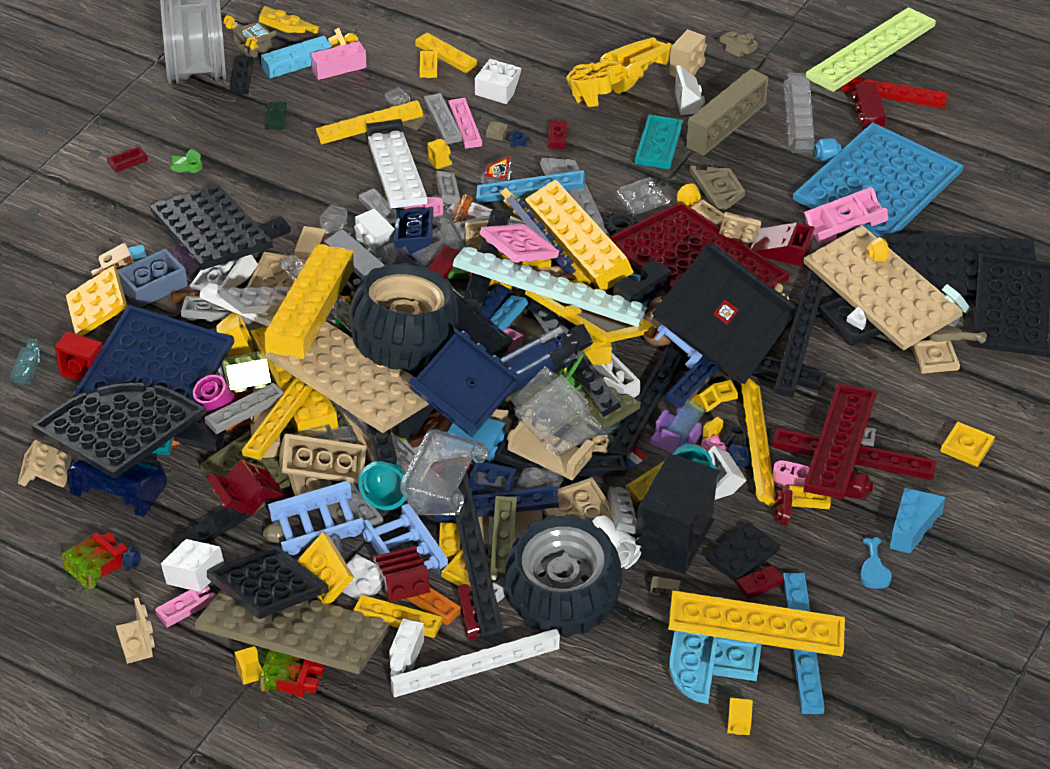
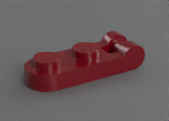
[458,584,480,640]

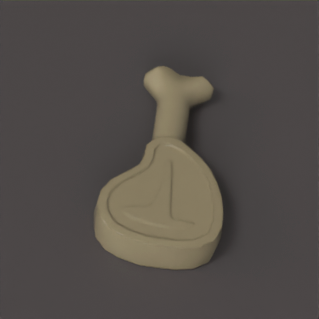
[929,325,987,344]

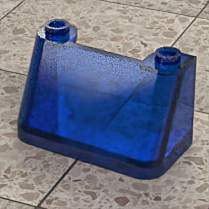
[67,459,167,517]

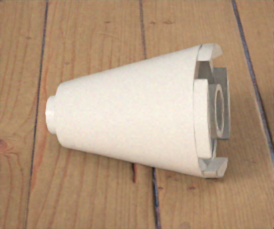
[592,516,641,569]

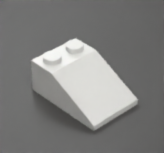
[190,255,258,291]

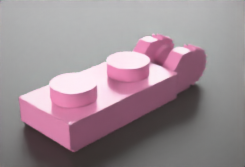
[155,585,217,628]

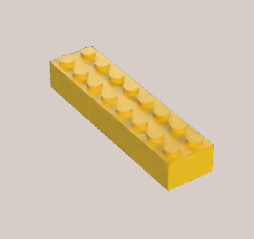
[525,179,634,291]
[265,244,354,359]
[251,326,339,438]

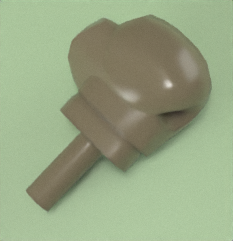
[263,520,285,543]

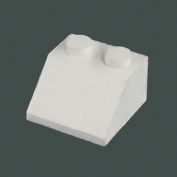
[675,65,705,115]
[708,446,747,500]

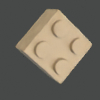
[669,29,707,77]

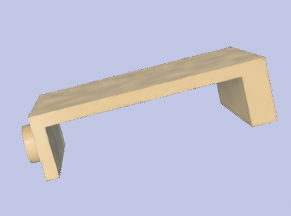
[507,412,595,480]

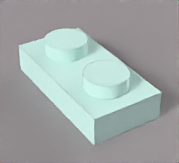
[942,284,971,315]

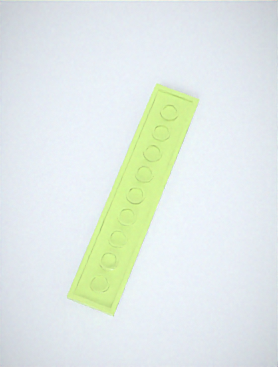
[806,7,936,92]

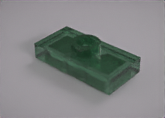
[265,102,287,130]

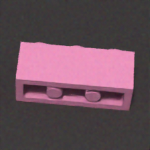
[311,41,366,80]

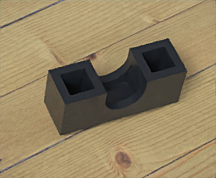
[613,259,671,303]

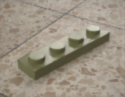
[491,496,517,576]

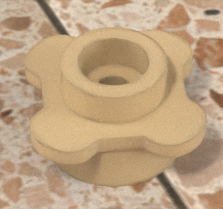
[591,435,611,454]

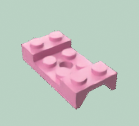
[804,187,888,246]

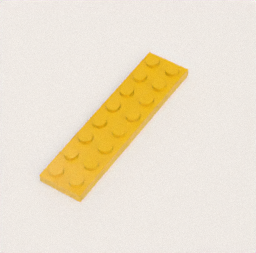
[668,591,845,656]

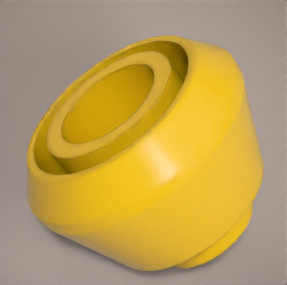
[677,184,701,207]
[866,237,889,263]

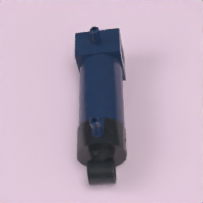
[468,324,594,395]

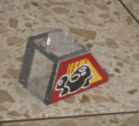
[481,156,511,184]

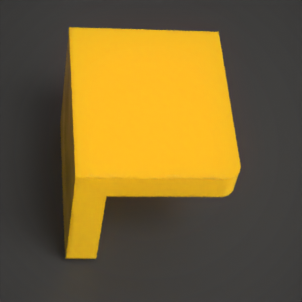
[235,646,264,685]

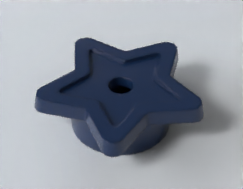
[506,131,529,148]

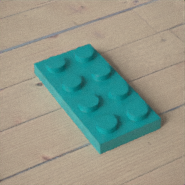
[635,114,683,169]

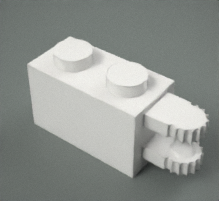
[389,619,424,677]

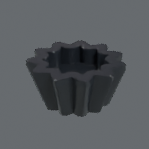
[720,425,748,447]

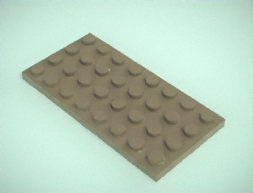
[195,590,391,674]

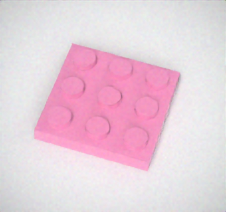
[480,224,559,263]

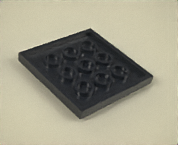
[207,546,329,619]

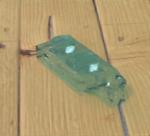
[9,338,40,384]

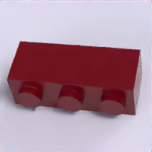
[851,83,886,130]

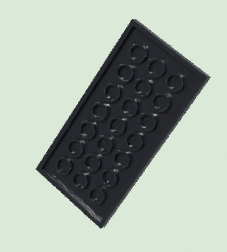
[150,184,273,270]
[883,233,1036,300]

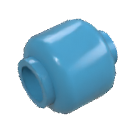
[814,138,842,162]

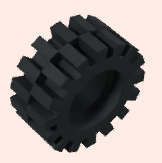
[604,211,638,236]

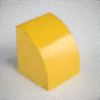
[689,385,721,412]

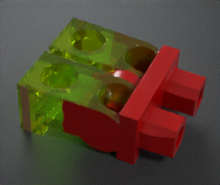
[62,532,128,590]
[259,650,325,697]

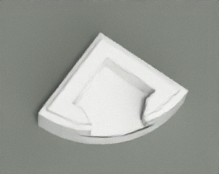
[847,307,866,330]

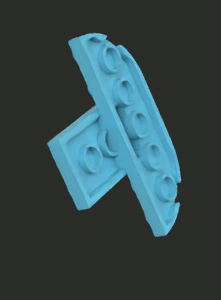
[669,597,762,704]

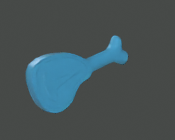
[860,537,892,589]

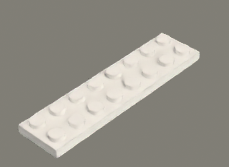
[368,131,428,208]

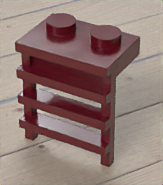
[373,546,430,603]

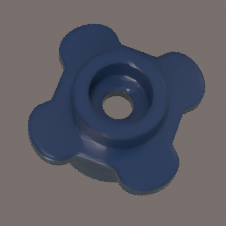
[122,546,141,571]

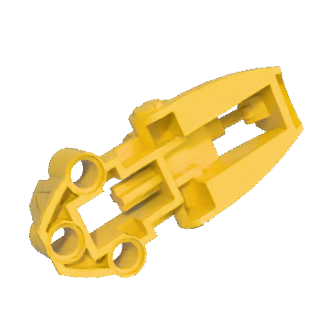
[566,37,672,107]

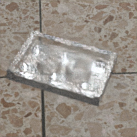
[515,375,589,443]

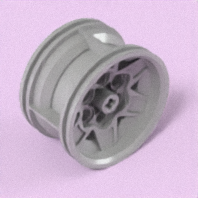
[160,0,226,85]

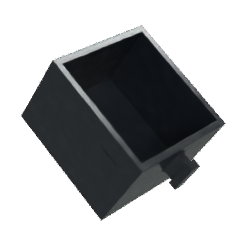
[635,453,720,574]

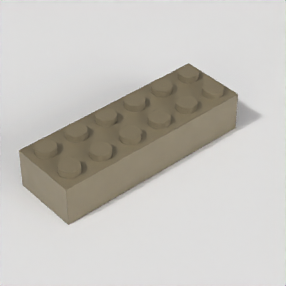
[686,69,768,156]

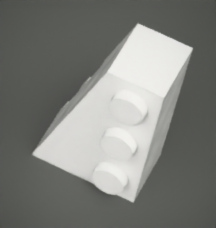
[593,353,640,399]

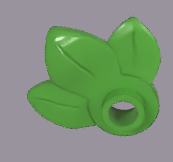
[170,149,203,173]

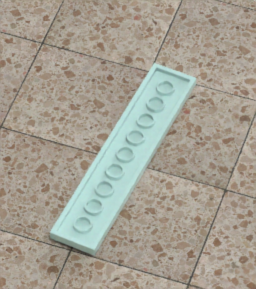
[453,247,647,327]

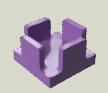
[651,407,703,453]

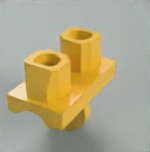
[328,28,358,48]

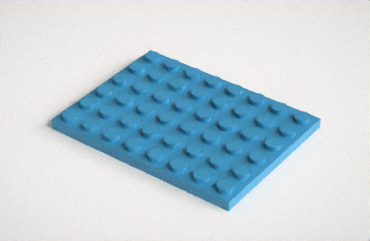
[793,122,964,238]

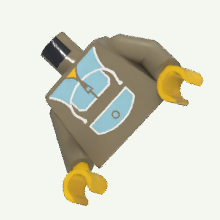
[223,15,276,58]

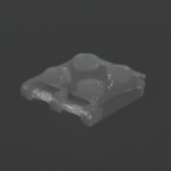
[616,177,670,214]

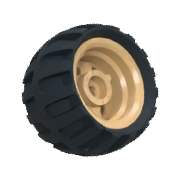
[350,263,458,371]

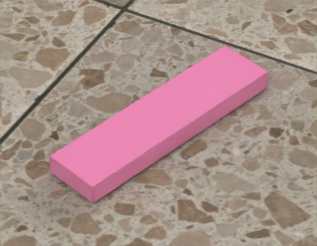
[448,98,482,149]

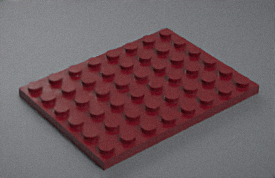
[609,201,790,291]

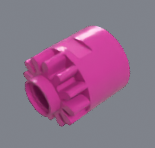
[193,375,237,416]

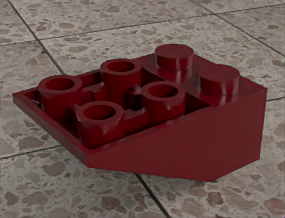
[751,223,815,267]

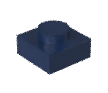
[728,444,752,468]

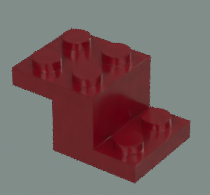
[207,459,286,515]

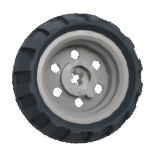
[505,514,622,637]

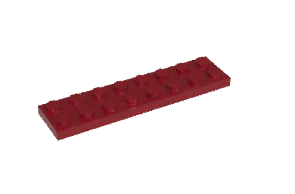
[803,383,877,500]

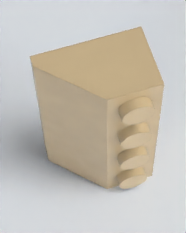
[279,434,366,485]

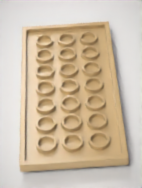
[804,225,963,351]
[266,321,429,433]

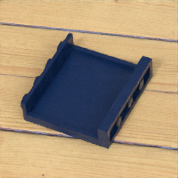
[408,328,519,438]

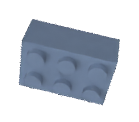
[117,248,187,308]

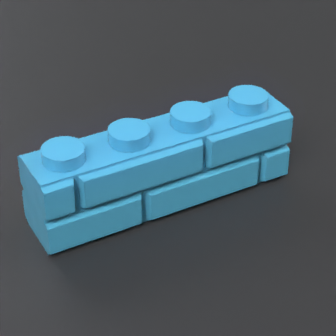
[261,36,332,78]

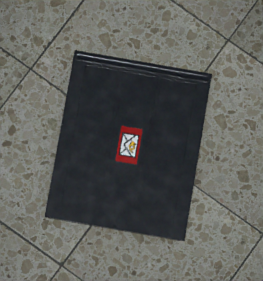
[652,242,798,384]

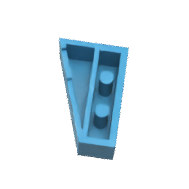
[889,488,946,553]

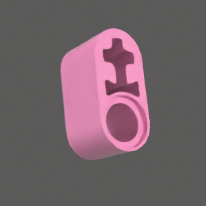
[773,461,809,489]

